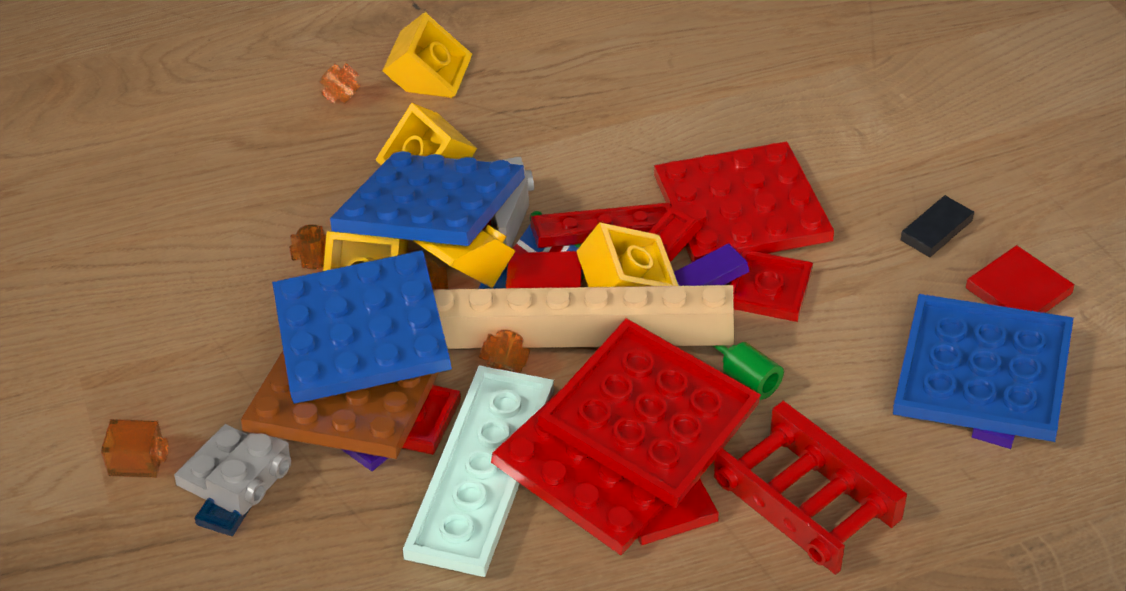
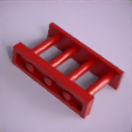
[714,400,907,575]

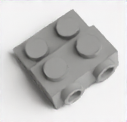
[174,424,291,517]

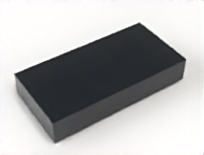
[900,195,974,257]

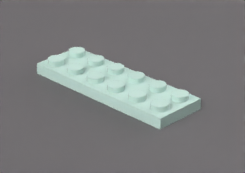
[403,365,554,577]

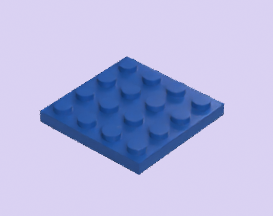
[330,151,525,246]
[272,250,452,404]
[893,294,1074,442]

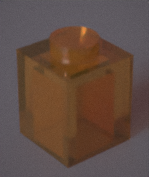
[101,419,169,478]

